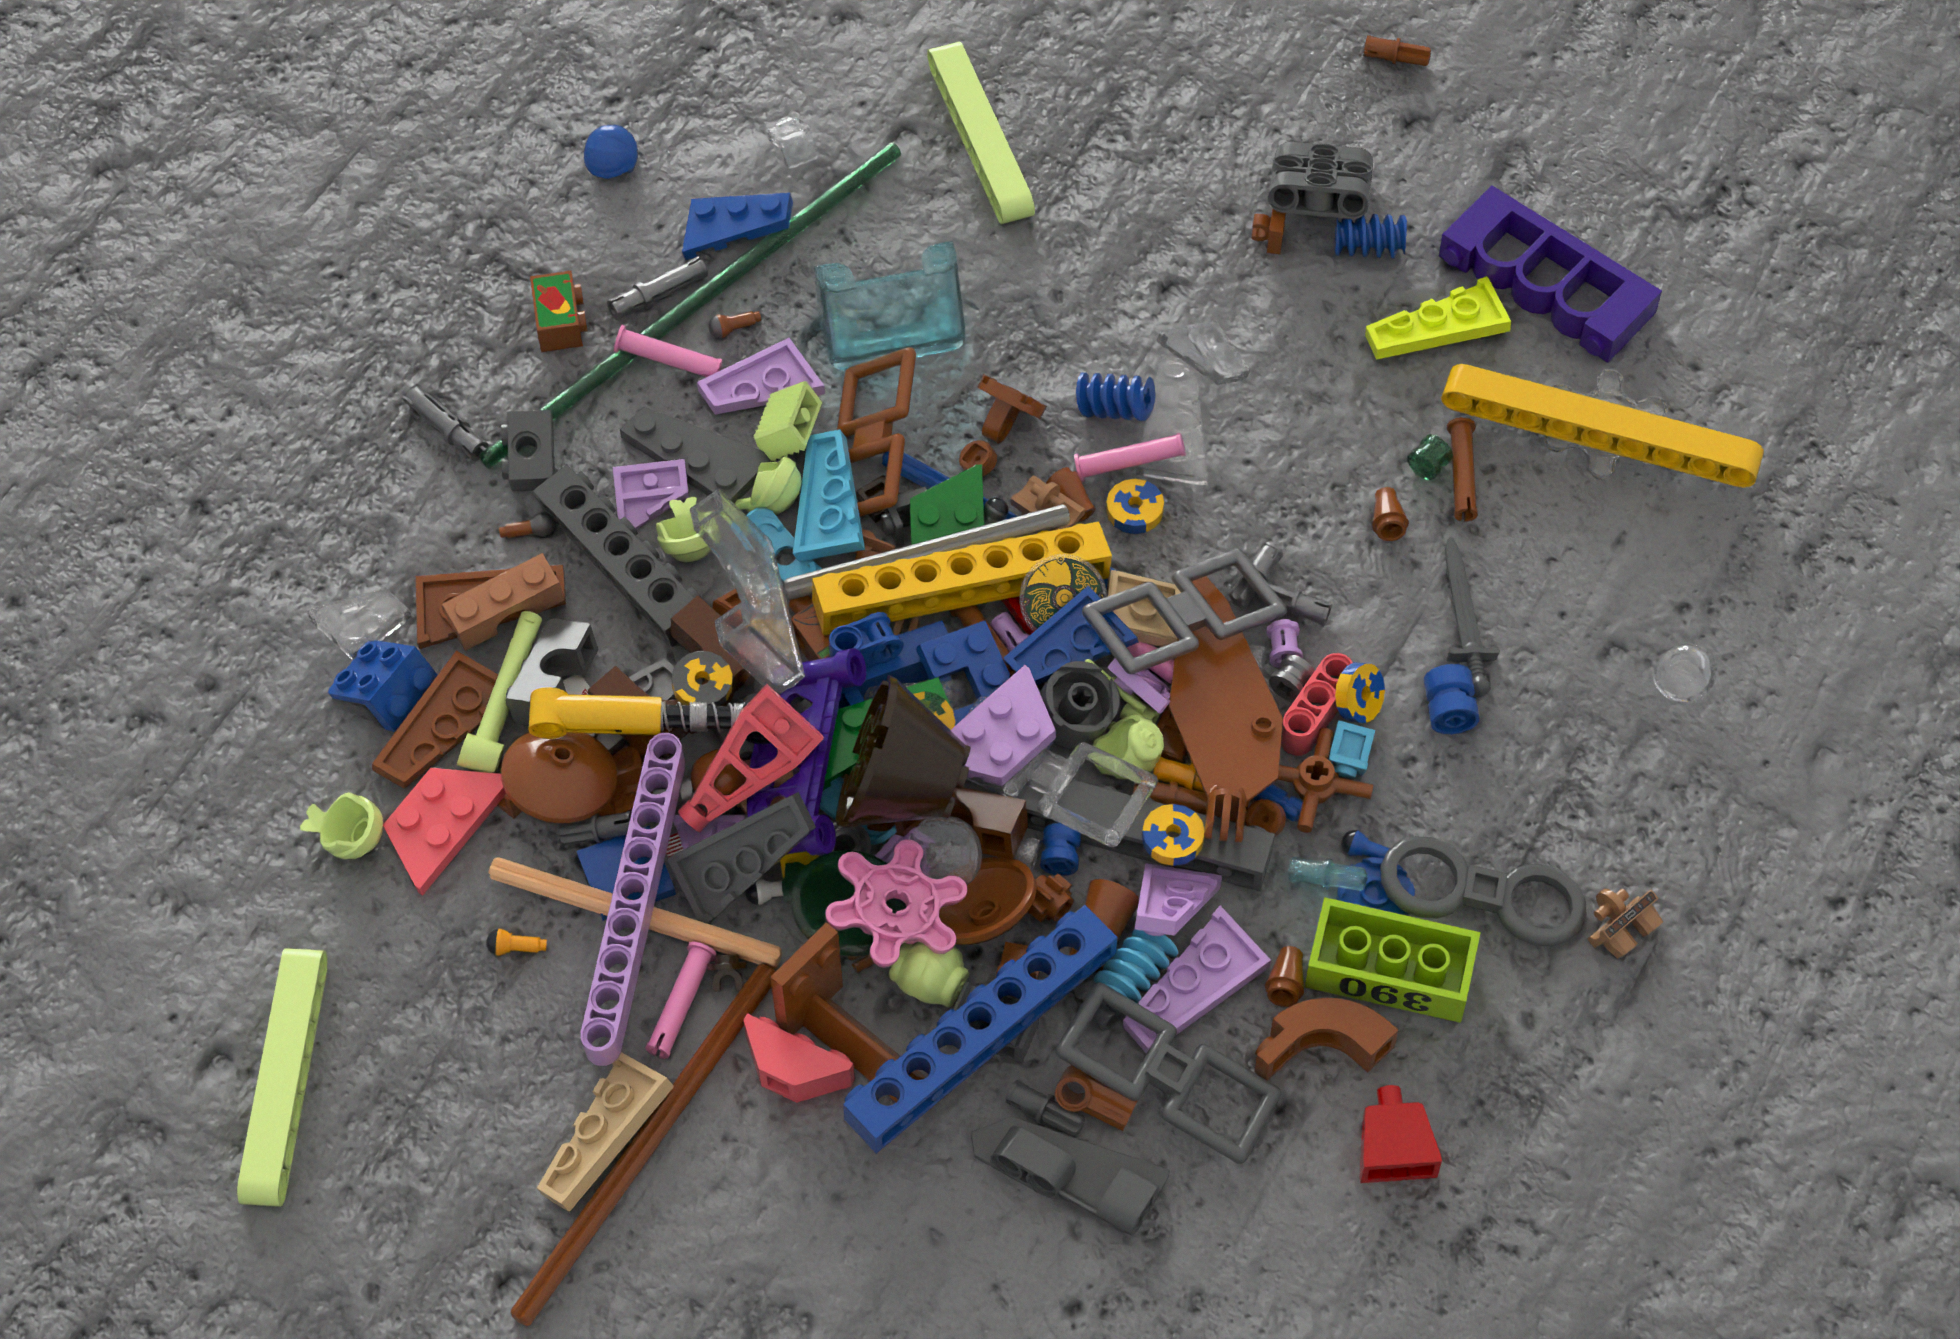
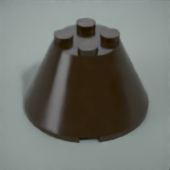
[836,676,971,827]

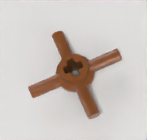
[1278,728,1374,833]

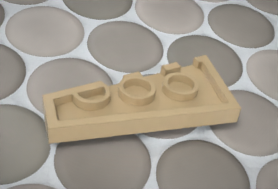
[537,1052,674,1212]

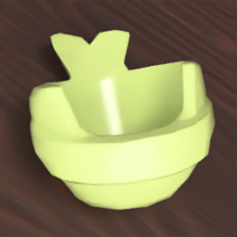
[731,456,802,515]
[656,497,719,562]
[300,792,383,859]

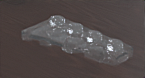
[1136,354,1208,486]

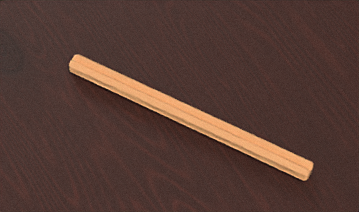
[489,857,782,969]

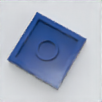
[576,826,676,921]

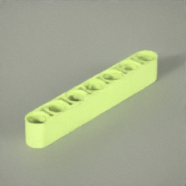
[927,41,1035,225]
[237,948,328,1207]

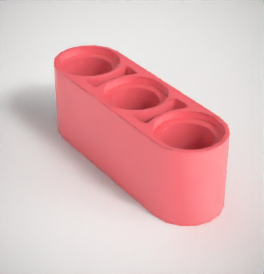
[1281,653,1353,756]

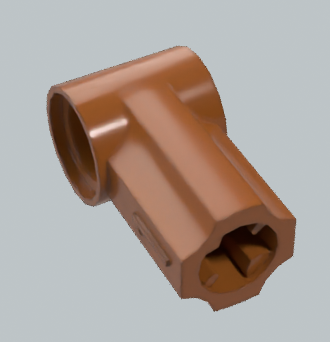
[1055,1065,1138,1131]

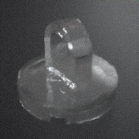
[908,816,983,885]

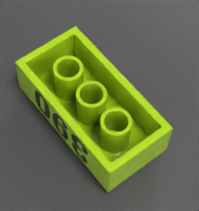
[1305,897,1481,1023]

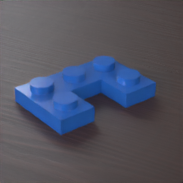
[916,620,1011,726]

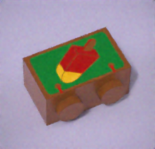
[530,270,588,352]

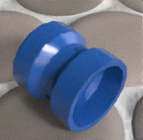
[1040,823,1081,876]

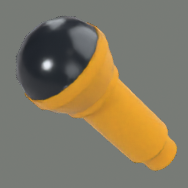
[486,928,547,956]

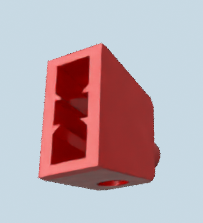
[1360,1085,1442,1183]

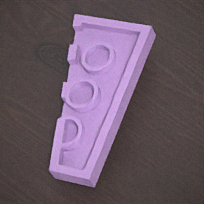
[1123,905,1271,1054]

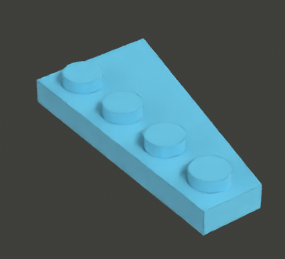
[793,429,865,561]

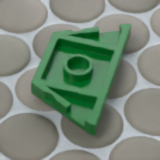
[910,464,986,604]

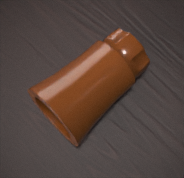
[1069,879,1139,972]

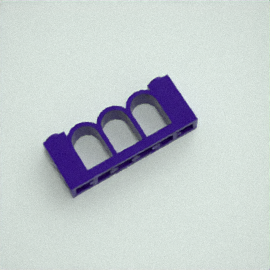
[1439,185,1662,363]

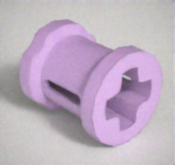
[1266,619,1303,668]

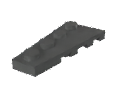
[667,792,816,924]

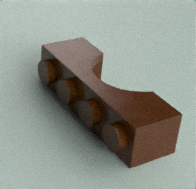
[867,787,1028,860]

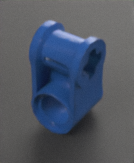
[829,612,904,668]

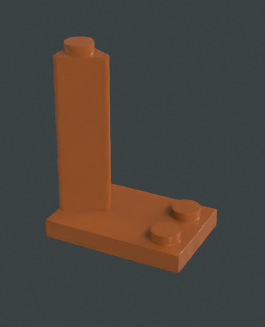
[770,923,926,1102]

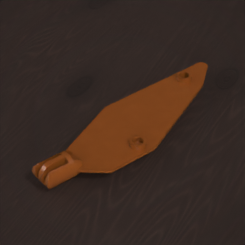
[1169,576,1283,843]

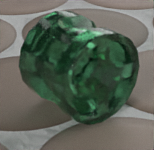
[1407,434,1453,480]

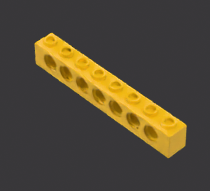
[812,521,1112,635]

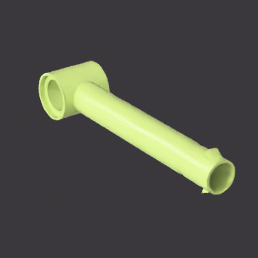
[457,611,542,773]

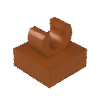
[1251,209,1286,255]

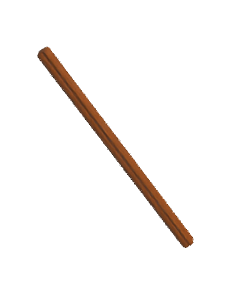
[511,963,776,1326]

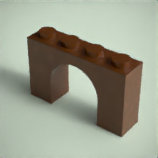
[588,595,761,759]

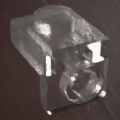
[766,116,818,168]

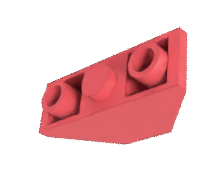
[743,1013,855,1103]

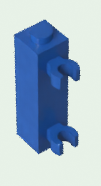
[838,620,952,709]

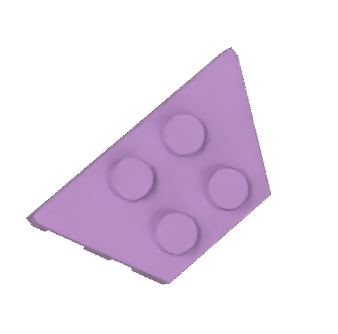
[951,665,1056,786]

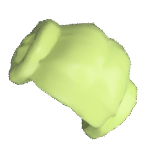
[1091,714,1164,780]
[889,942,969,1008]

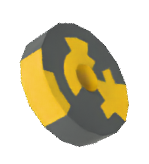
[672,651,733,706]

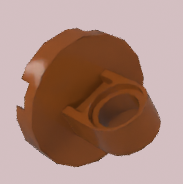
[977,374,1047,444]

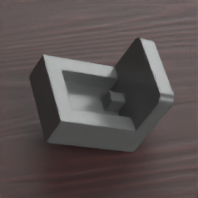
[880,487,926,547]

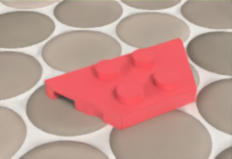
[383,768,506,896]

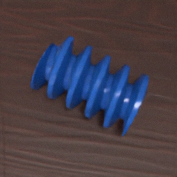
[1334,214,1407,259]
[1076,372,1155,421]

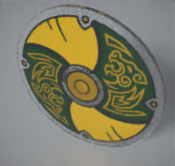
[1019,554,1107,631]

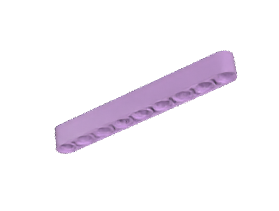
[581,733,685,1066]

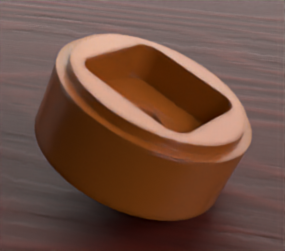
[959,440,997,477]
[1245,799,1286,837]

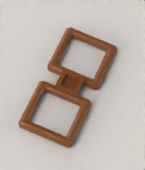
[837,347,916,517]

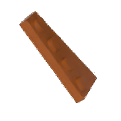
[372,650,498,789]

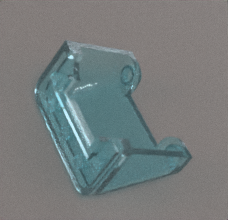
[814,241,965,370]

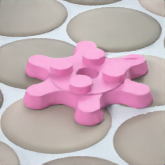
[825,839,967,968]

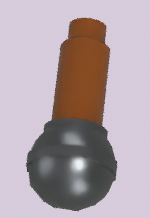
[499,512,555,538]

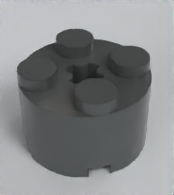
[1040,661,1120,748]

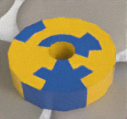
[1106,478,1164,534]
[1335,662,1385,723]
[1142,804,1204,866]

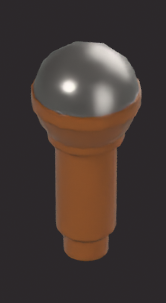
[708,311,761,338]

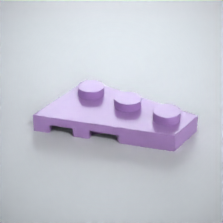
[697,338,825,415]
[1135,863,1222,936]

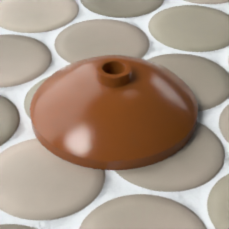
[501,732,617,823]
[939,857,1037,945]

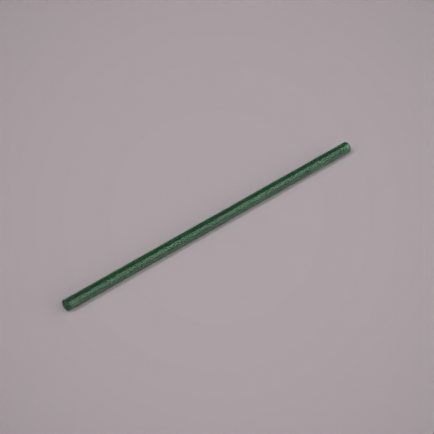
[479,142,901,469]

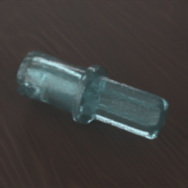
[1288,856,1368,891]

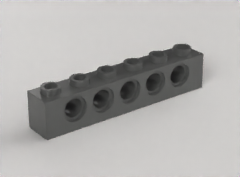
[533,464,701,647]

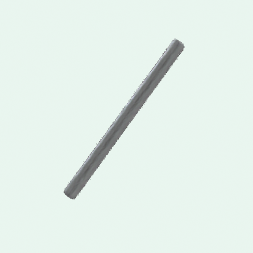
[784,504,1070,599]

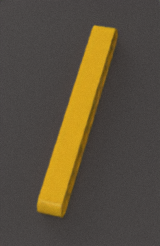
[1441,364,1764,488]

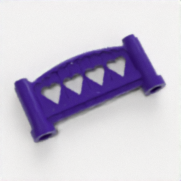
[747,648,866,855]

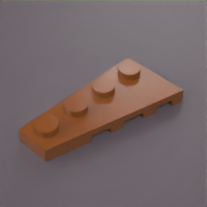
[415,565,566,649]

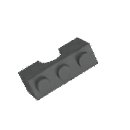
[506,618,599,726]

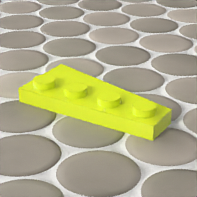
[1365,276,1511,360]

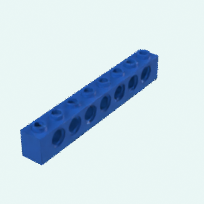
[843,905,1118,1154]

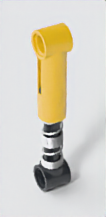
[528,687,771,744]

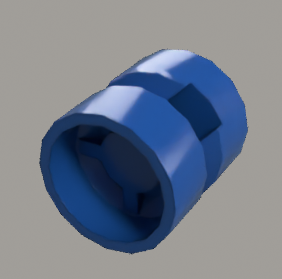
[1423,664,1480,735]

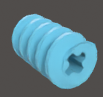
[1094,929,1178,1003]

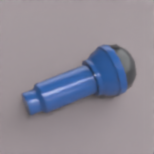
[1341,830,1390,859]

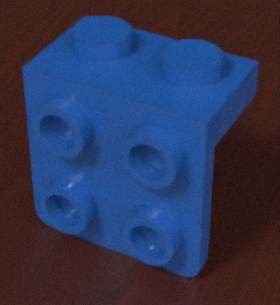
[328,640,438,732]

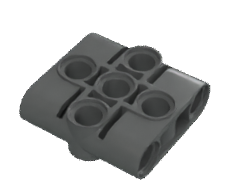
[1268,142,1373,219]

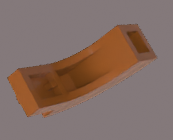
[1254,998,1398,1081]

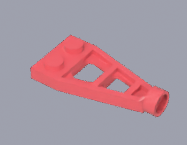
[678,684,824,832]

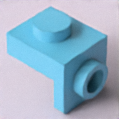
[1328,720,1375,779]

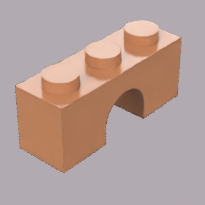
[442,553,564,651]

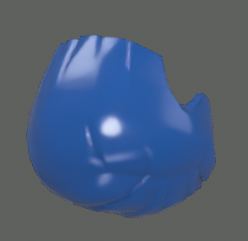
[584,124,638,179]

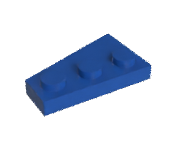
[682,193,793,260]
[1003,585,1139,685]

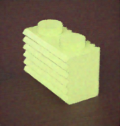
[754,381,822,462]

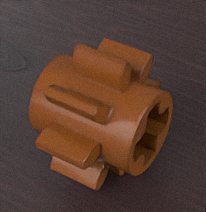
[1028,874,1074,922]

